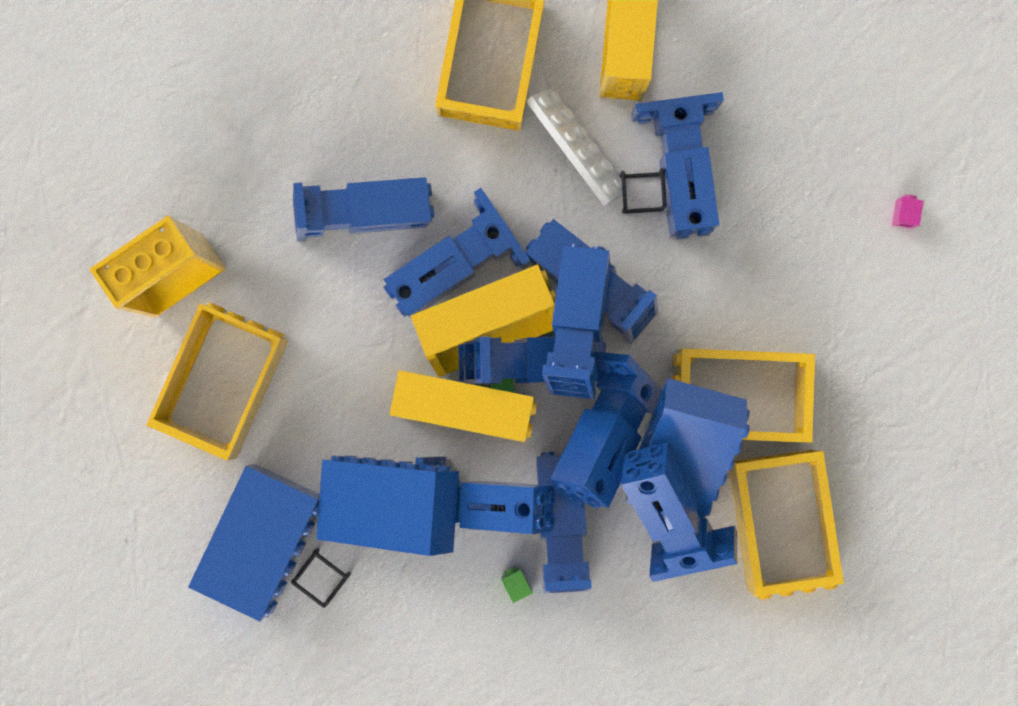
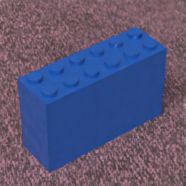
[626,378,750,519]
[316,455,459,556]
[188,464,320,622]

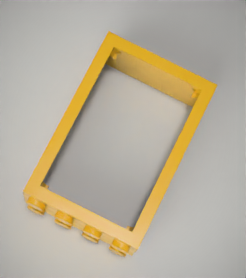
[435,0,545,131]
[599,0,658,101]
[89,215,226,318]
[410,265,556,377]
[146,302,289,461]
[672,348,815,443]
[389,370,537,442]
[729,449,844,599]

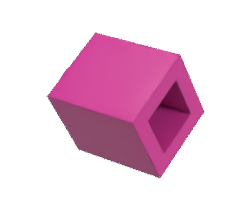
[892,194,924,229]

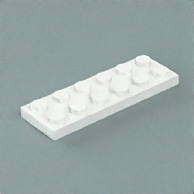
[526,88,629,206]

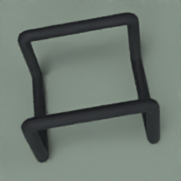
[619,168,667,214]
[291,548,351,608]

